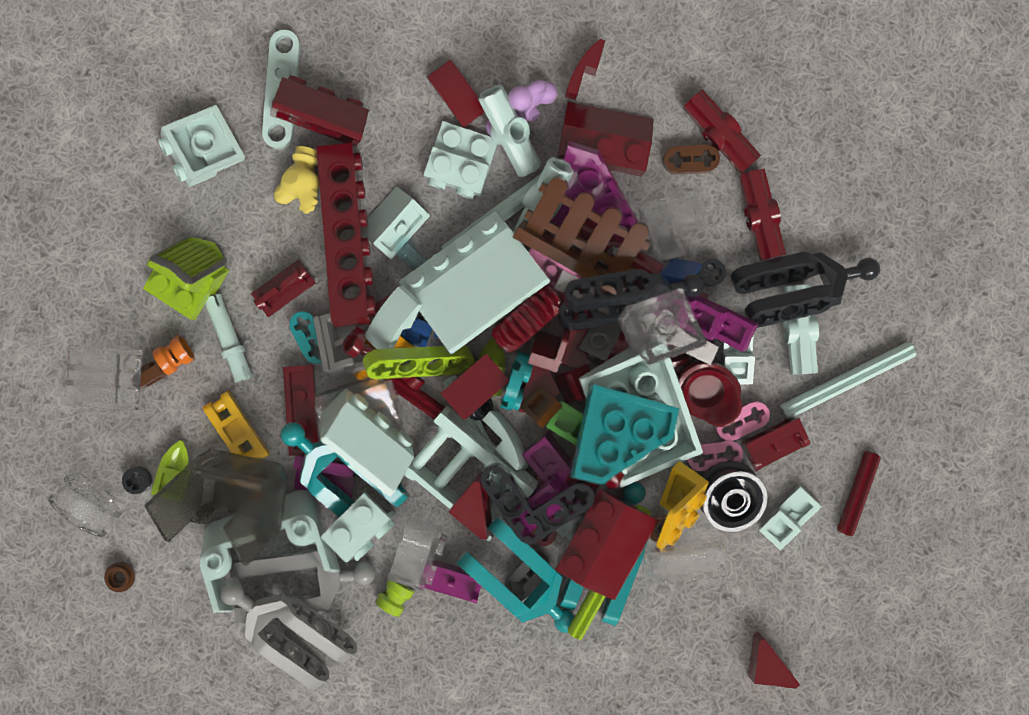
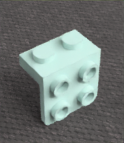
[321,492,396,563]

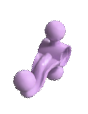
[486,80,558,136]

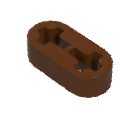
[663,145,720,175]

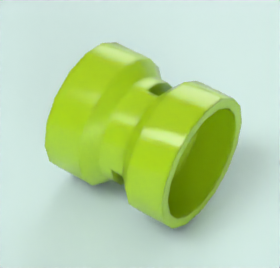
[375,575,415,617]

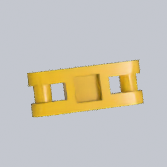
[203,390,270,470]

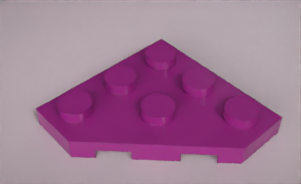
[550,141,638,248]

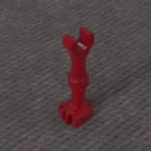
[343,327,425,390]

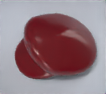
[677,361,742,427]

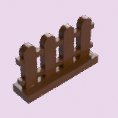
[513,176,651,295]

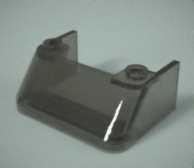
[144,449,288,566]

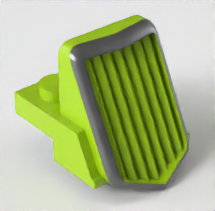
[142,237,230,320]

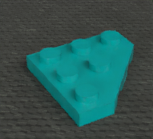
[570,384,679,485]

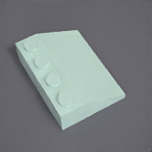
[399,211,550,354]
[579,337,703,488]

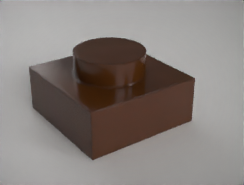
[131,362,168,389]
[520,385,563,428]

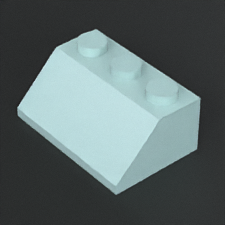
[320,388,414,496]

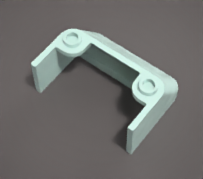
[200,490,341,613]

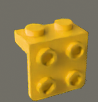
[656,461,709,550]

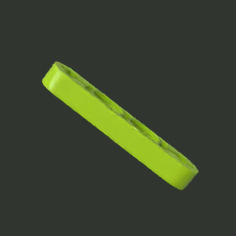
[362,346,475,379]

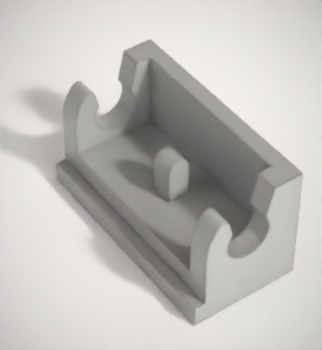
[313,313,365,380]

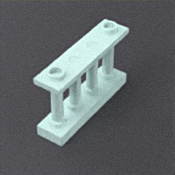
[404,405,538,541]

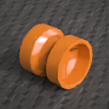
[152,335,195,375]

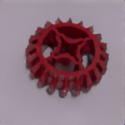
[491,284,564,353]

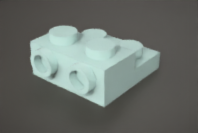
[158,105,245,187]
[424,121,498,199]

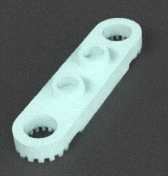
[262,30,301,149]

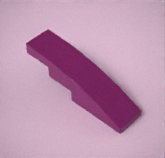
[636,282,759,352]

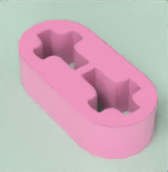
[715,401,770,441]
[686,440,743,471]

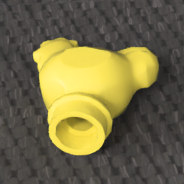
[274,146,320,214]

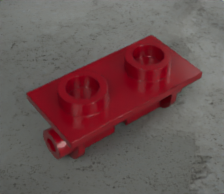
[251,259,316,318]

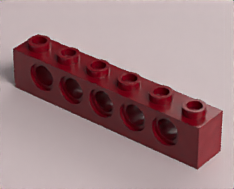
[316,142,376,328]

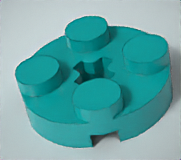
[500,350,533,411]

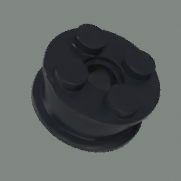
[700,461,768,532]

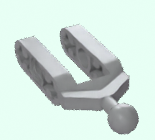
[230,549,376,623]
[220,581,357,690]

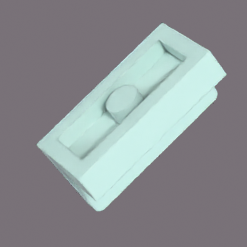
[363,187,430,259]

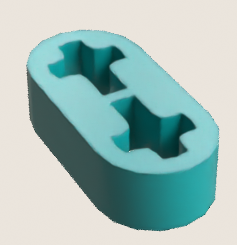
[289,311,322,364]

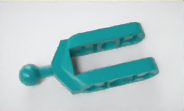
[280,422,410,518]
[559,482,649,626]
[456,517,575,633]

